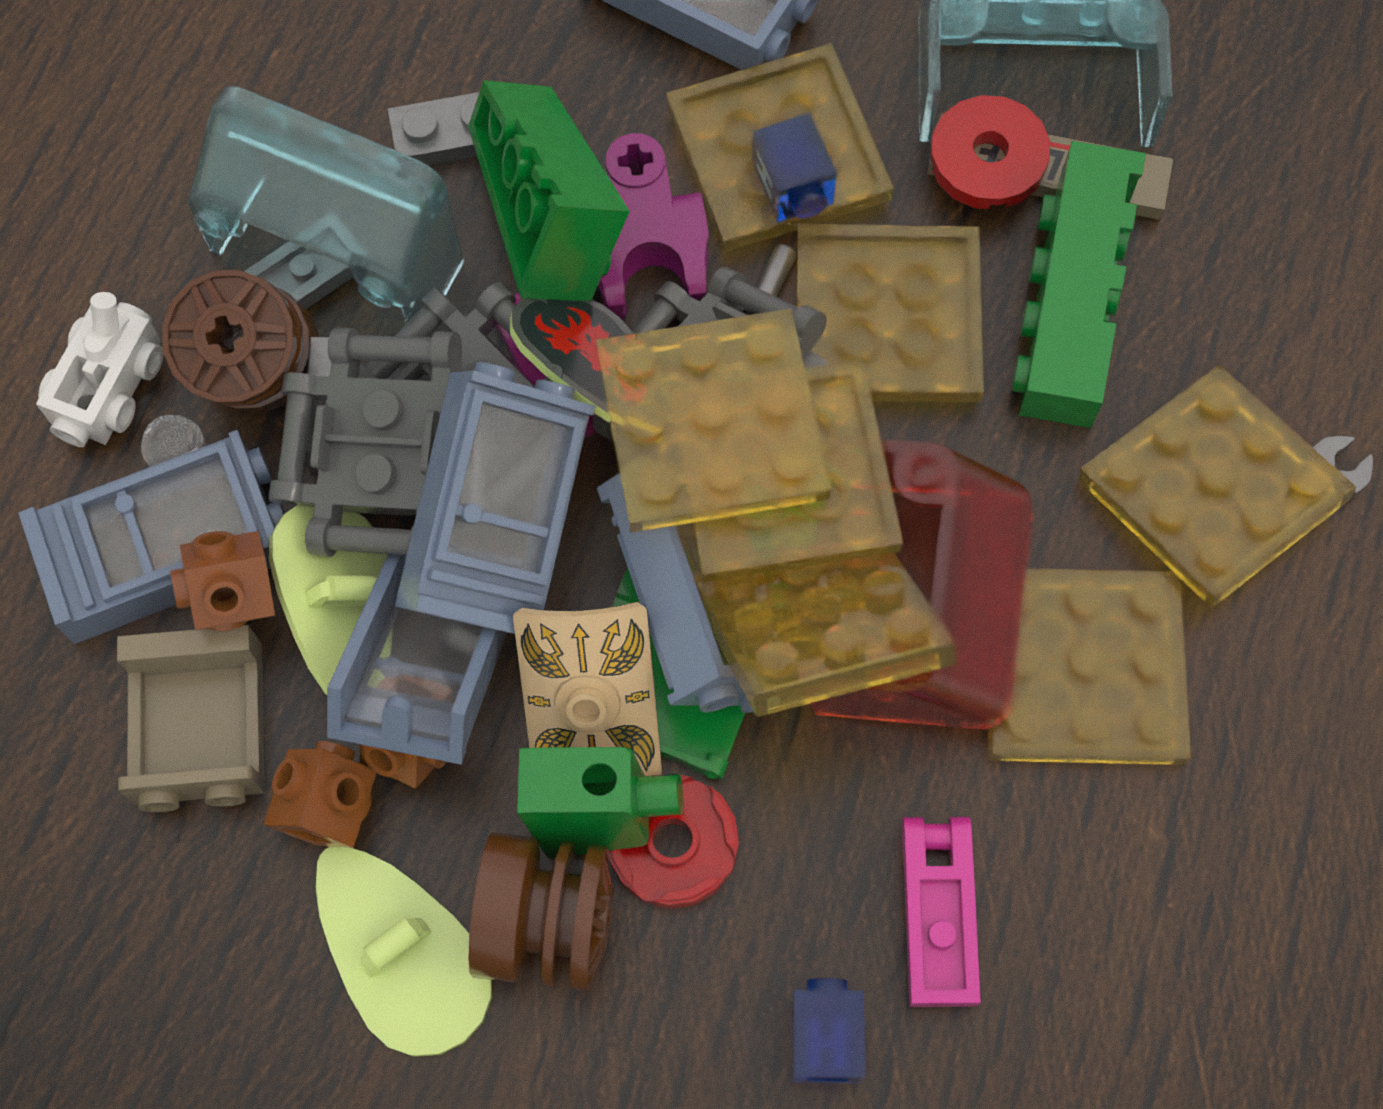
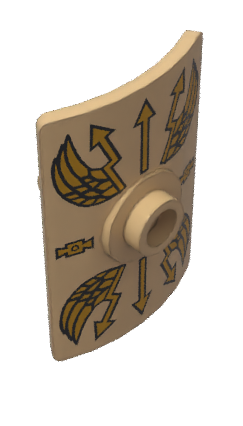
[513,602,662,776]

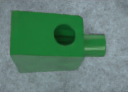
[517,747,684,858]

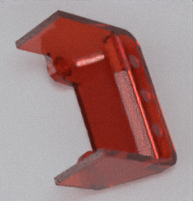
[798,437,1034,729]

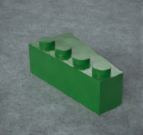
[468,80,630,302]
[1011,141,1146,428]

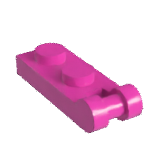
[901,817,981,1007]

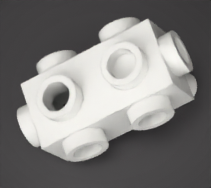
[36,292,164,447]

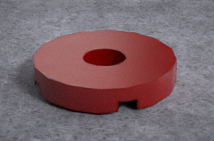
[930,95,1050,209]
[609,774,739,909]

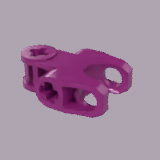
[598,133,709,319]

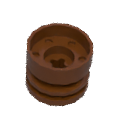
[162,269,318,412]
[468,832,614,992]

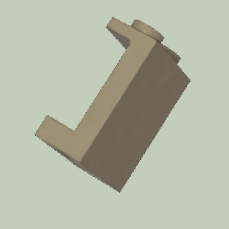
[117,625,265,812]

